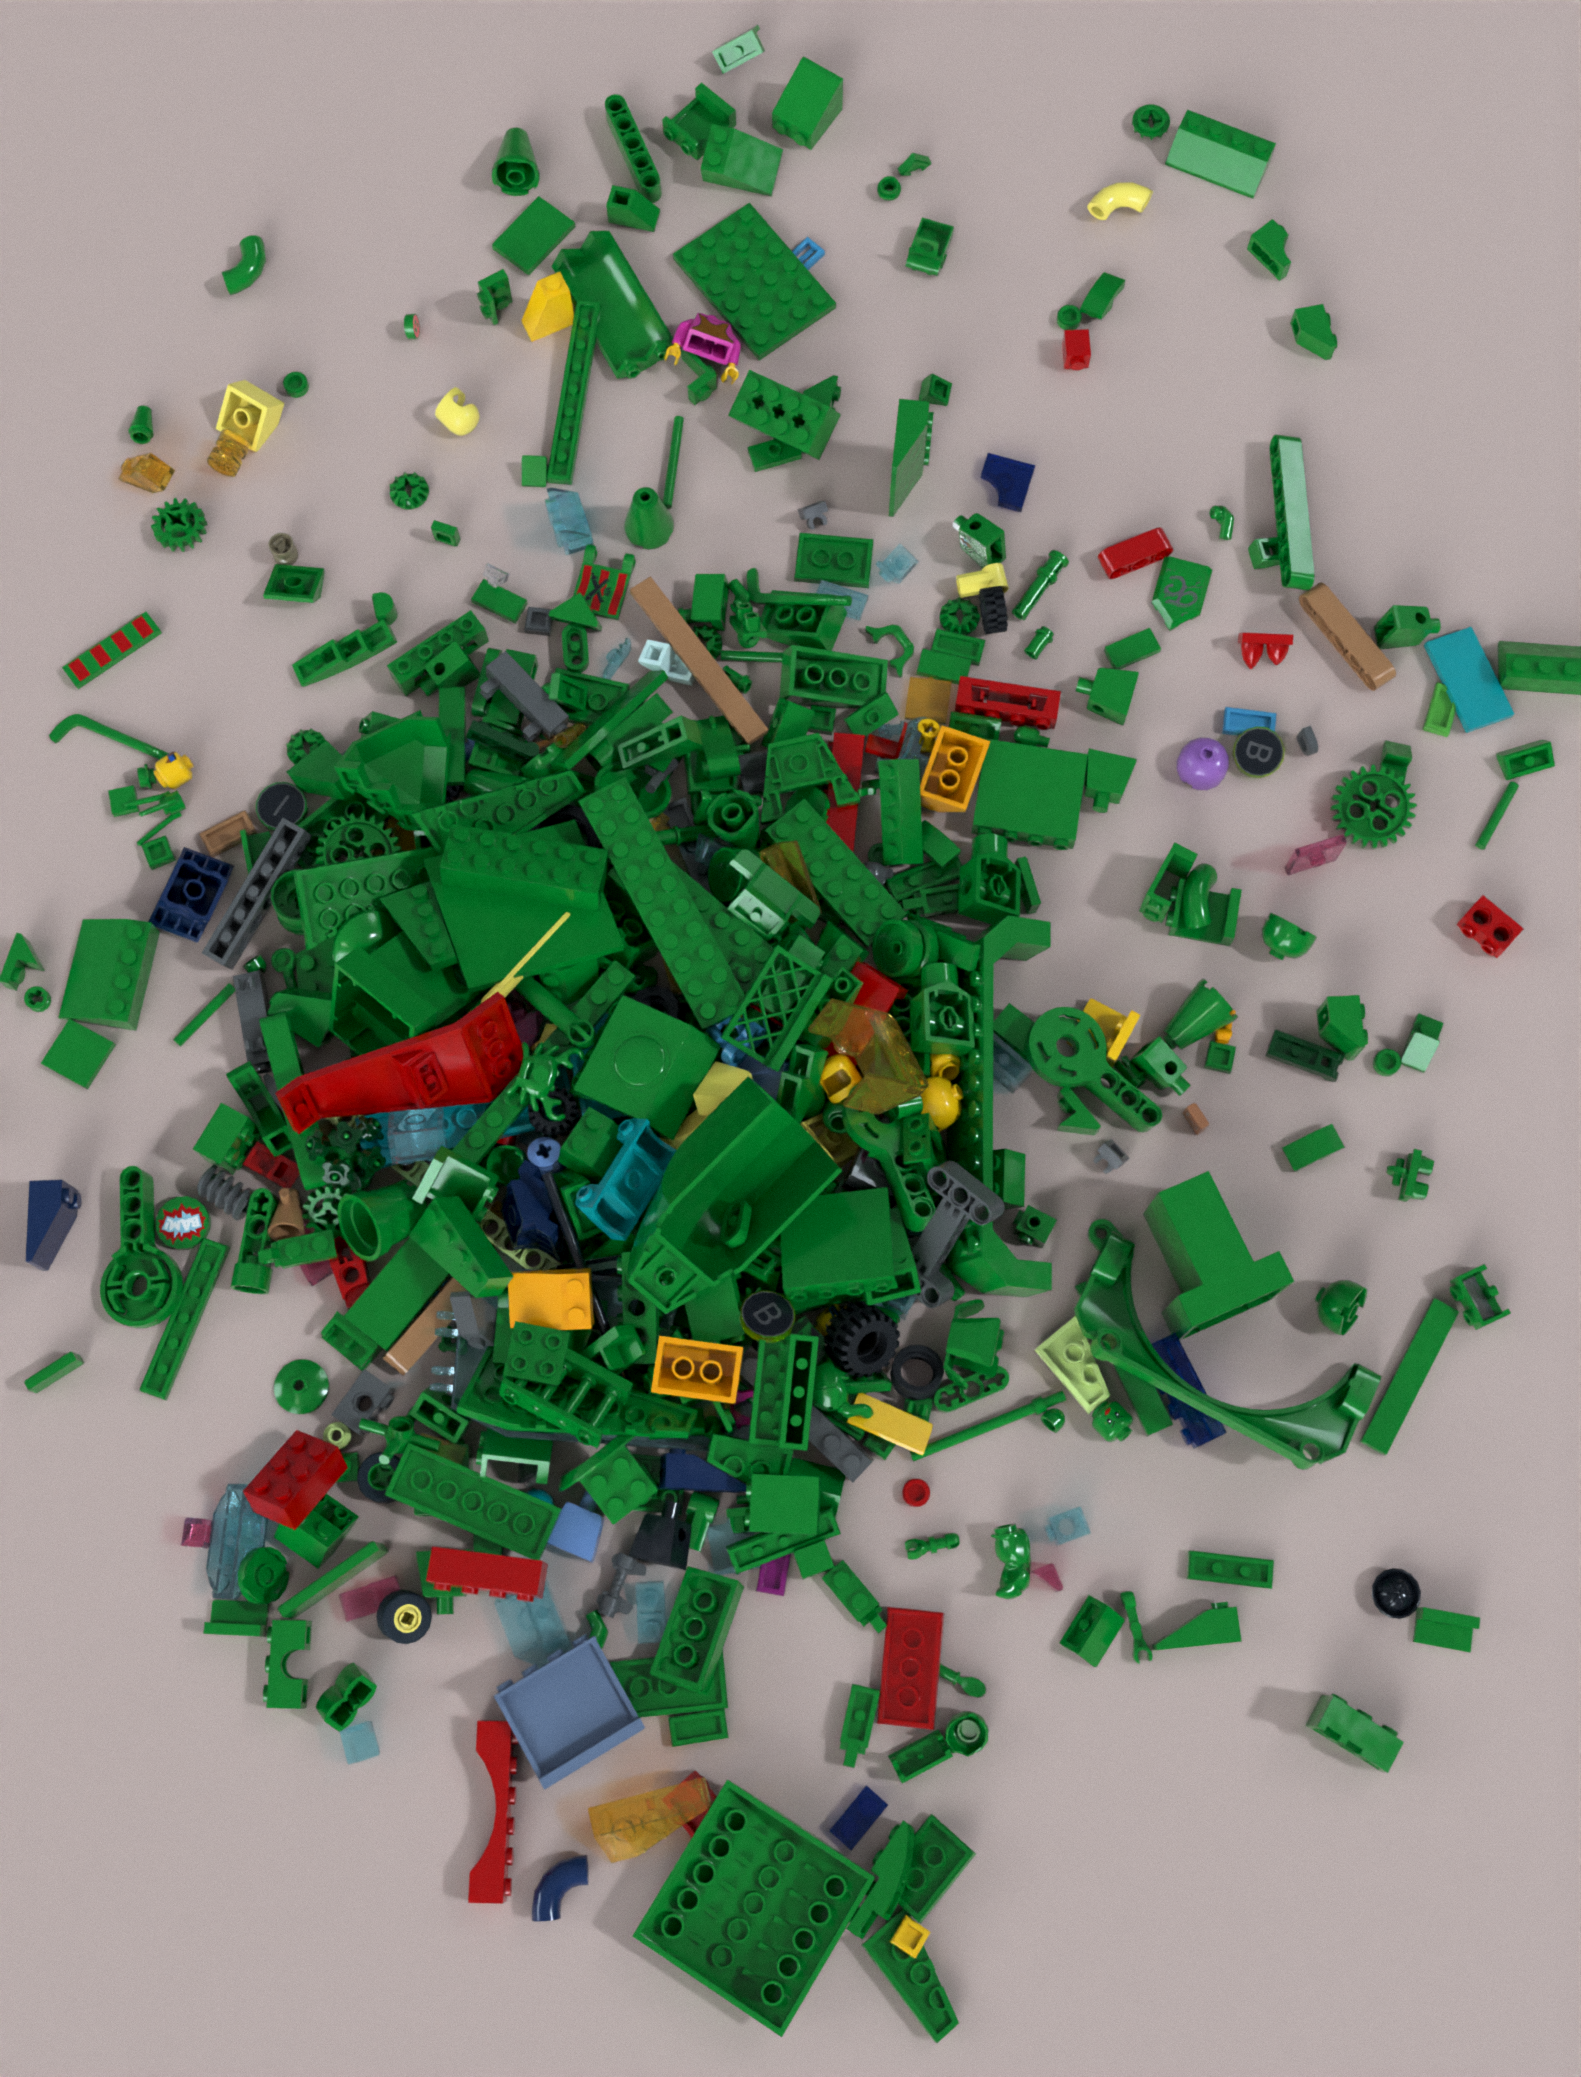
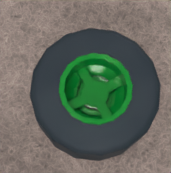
[357,1452,401,1504]

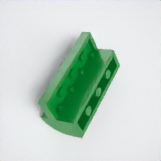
[748,1332,819,1451]

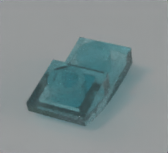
[635,1580,666,1644]

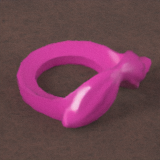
[729,1389,754,1429]

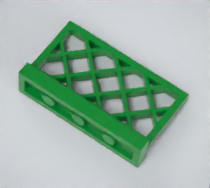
[720,945,834,1072]

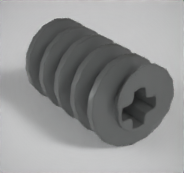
[197,1164,252,1220]

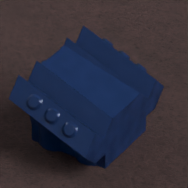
[148,847,234,943]
[501,1160,568,1262]

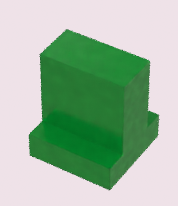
[329,931,492,1056]
[1143,1171,1295,1343]

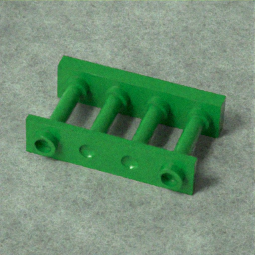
[499,1348,633,1448]

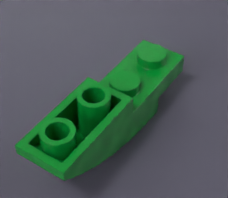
[846,1820,914,1939]

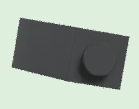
[450,1291,497,1349]

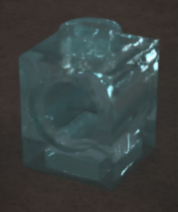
[1045,1506,1091,1546]

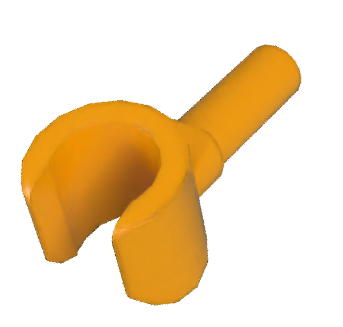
[1215,1010,1236,1044]

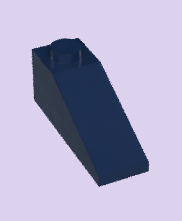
[659,1448,746,1493]

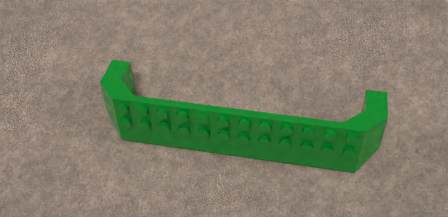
[946,915,1052,1298]

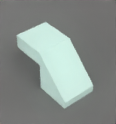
[638,639,695,686]

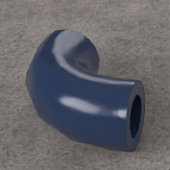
[531,1855,589,1922]

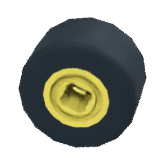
[376,1590,432,1644]

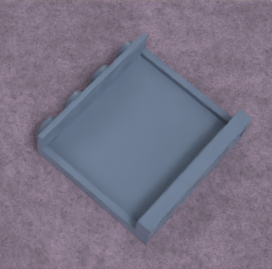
[493,1634,645,1790]

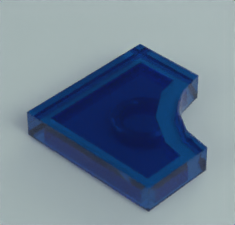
[981,453,1035,512]

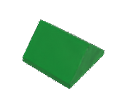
[789,1457,846,1519]

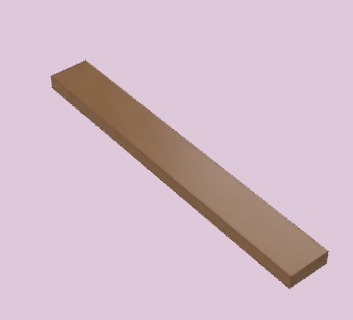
[630,576,768,745]

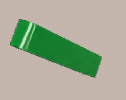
[604,94,662,203]

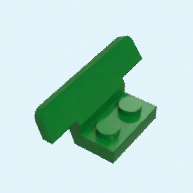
[727,849,820,941]

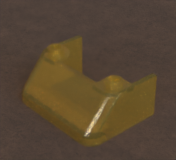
[808,998,929,1114]

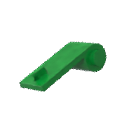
[696,715,741,780]

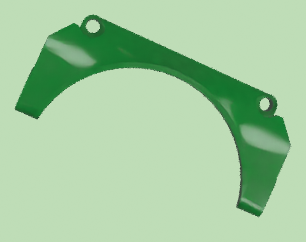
[1074,1231,1381,1470]

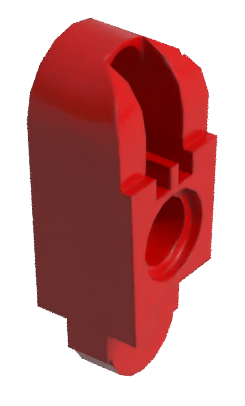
[329,1236,372,1309]

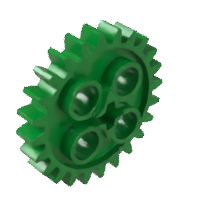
[1330,765,1417,849]
[316,813,401,865]

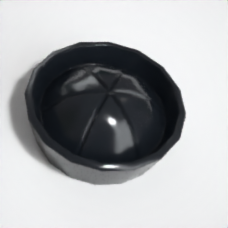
[1372,1568,1421,1619]

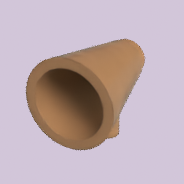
[268,1188,305,1241]

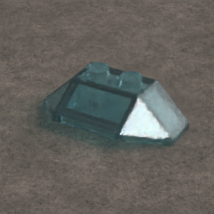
[206,1484,268,1600]
[494,1558,573,1667]

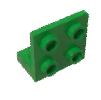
[503,1321,570,1387]

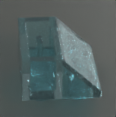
[545,487,594,555]

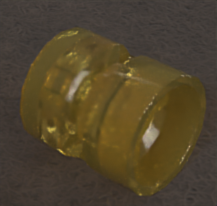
[207,429,251,477]

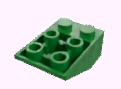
[860,1207,921,1306]

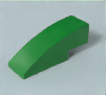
[776,1044,828,1124]

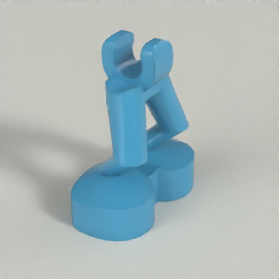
[706,1017,766,1067]

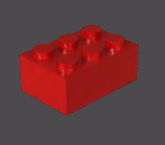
[243,1430,348,1530]

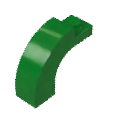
[226,1061,293,1157]

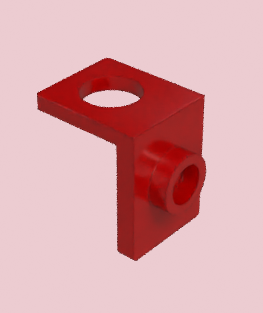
[864,722,908,760]

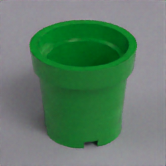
[337,1180,427,1261]

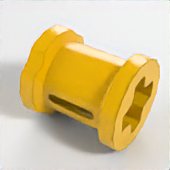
[913,719,940,753]

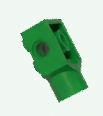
[958,833,1021,925]
[910,963,975,1057]

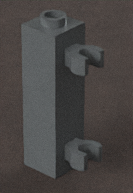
[480,651,569,742]
[233,971,272,1074]

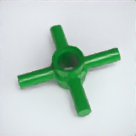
[359,1407,441,1464]

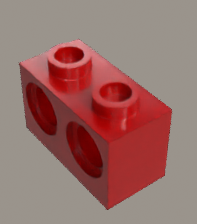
[1456,895,1524,958]

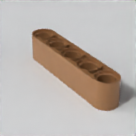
[1299,582,1396,691]
[382,1277,467,1376]

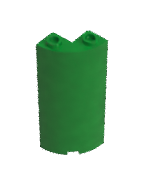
[551,231,673,379]

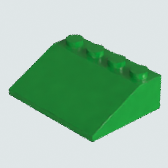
[888,399,934,517]
[58,919,160,1031]

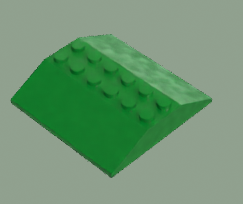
[632,1779,875,2037]

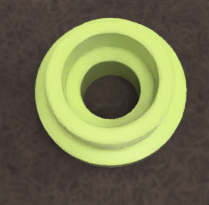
[323,1422,351,1450]

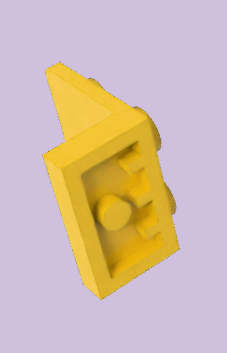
[1066,998,1141,1068]

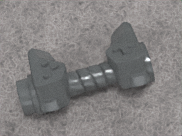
[597,1553,646,1618]

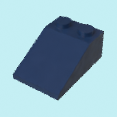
[25,1180,82,1271]

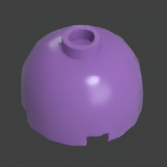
[1177,737,1229,790]

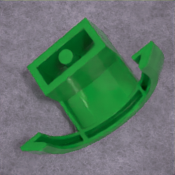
[558,1435,659,1525]

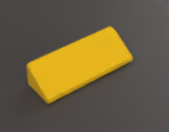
[847,1393,933,1456]

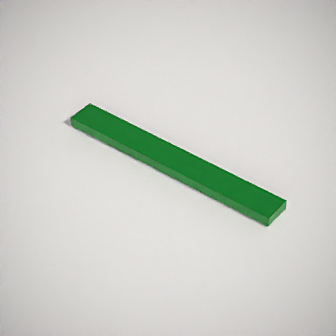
[546,300,602,485]

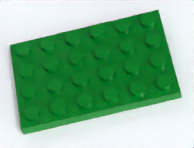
[673,202,836,361]

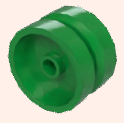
[872,919,940,978]

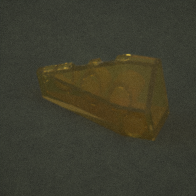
[588,1777,711,1863]

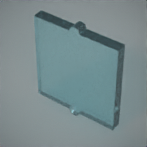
[707,1520,760,1575]

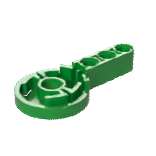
[1025,1007,1162,1132]
[842,1078,935,1232]
[100,1166,183,1329]

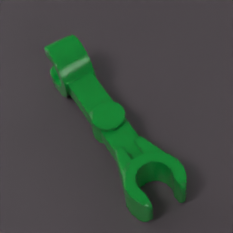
[1120,1591,1153,1664]

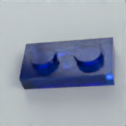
[829,1785,888,1851]

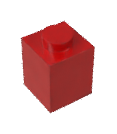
[1062,329,1091,371]

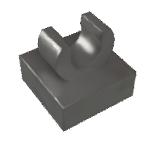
[798,501,828,530]
[1094,1139,1130,1174]

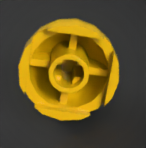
[913,1076,964,1132]

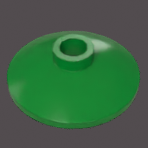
[274,1359,329,1414]

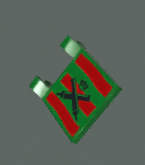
[573,544,636,620]

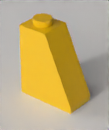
[521,272,574,342]

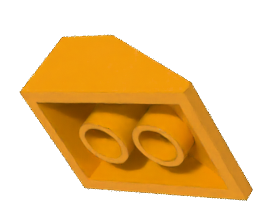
[508,1268,594,1330]

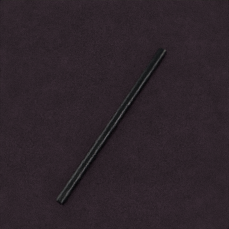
[541,1171,629,1380]

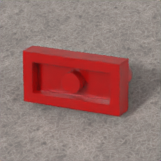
[1238,633,1294,669]

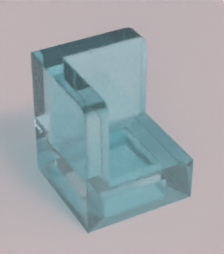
[340,1721,380,1765]

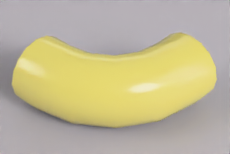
[1087,182,1153,220]

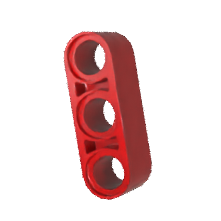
[1098,527,1174,579]

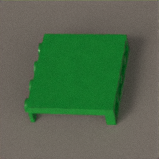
[971,739,1088,850]
[780,1187,898,1302]

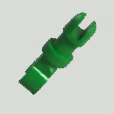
[905,1533,960,1560]

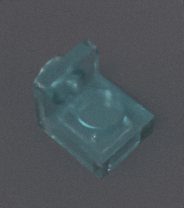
[898,729,929,775]

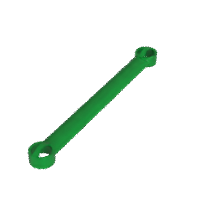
[514,976,596,1049]

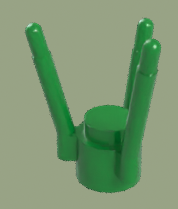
[124,790,186,846]

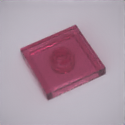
[1285,834,1347,876]

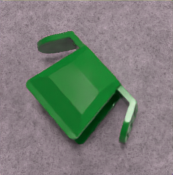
[943,1299,1004,1390]

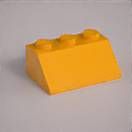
[920,725,990,812]
[651,1336,744,1404]

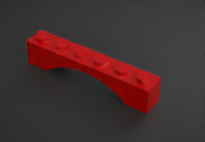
[468,1720,519,1904]

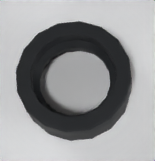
[890,1345,944,1401]

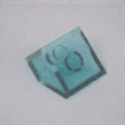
[387,1107,447,1165]

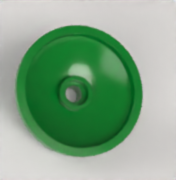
[594,760,671,819]
[332,910,403,965]

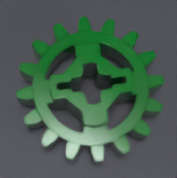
[151,498,208,552]
[302,1183,352,1240]

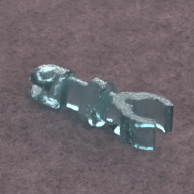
[878,717,927,738]

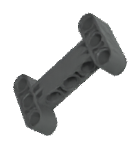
[911,1161,1004,1308]

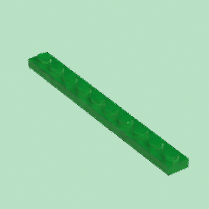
[452,960,636,1165]

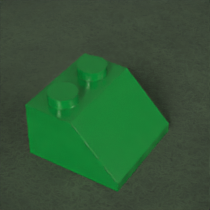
[539,957,601,1005]

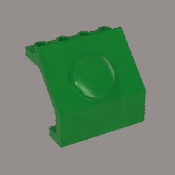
[569,995,721,1140]

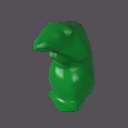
[991,1524,1031,1599]

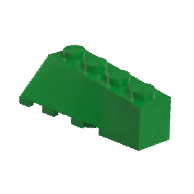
[877,759,923,865]
[781,920,869,1021]

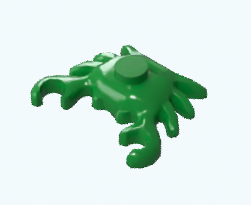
[506,1042,585,1121]

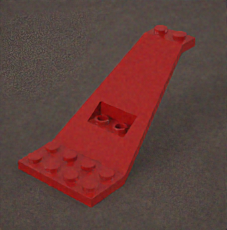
[275,992,523,1134]

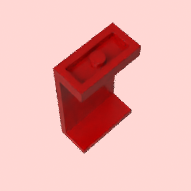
[822,961,909,1072]

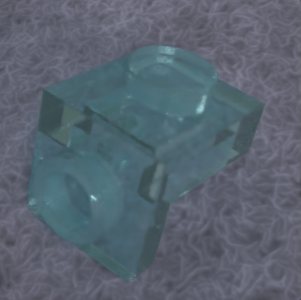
[876,544,919,584]

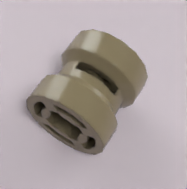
[268,533,298,565]

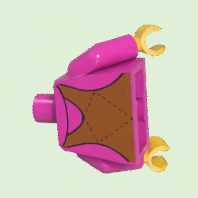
[664,313,741,385]

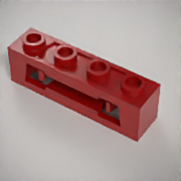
[954,676,1061,730]

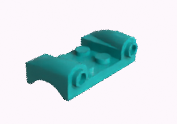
[576,1118,677,1241]

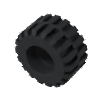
[824,1301,900,1378]

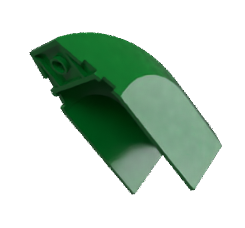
[626,1076,842,1314]

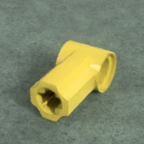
[956,563,1009,598]

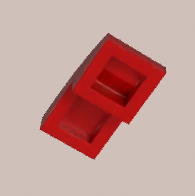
[243,1142,300,1188]

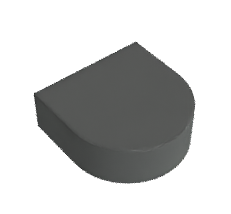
[1296,726,1318,756]

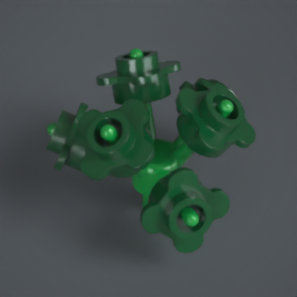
[305,1115,386,1191]

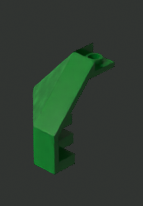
[334,710,451,831]

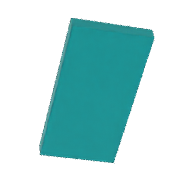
[1424,626,1514,733]

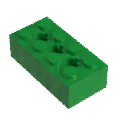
[728,370,841,460]

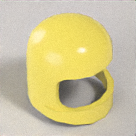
[435,387,480,436]

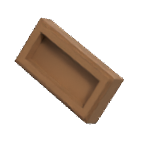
[199,810,258,857]

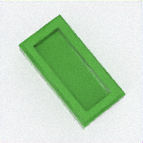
[1422,682,1456,737]

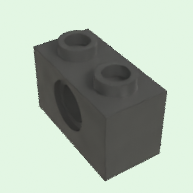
[331,1369,395,1436]

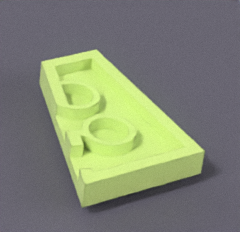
[1034,1316,1110,1414]

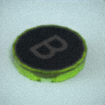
[1232,726,1285,778]
[739,1290,795,1343]

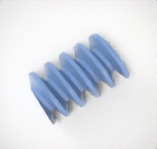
[527,1137,566,1174]

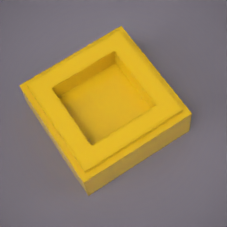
[889,1915,931,1958]

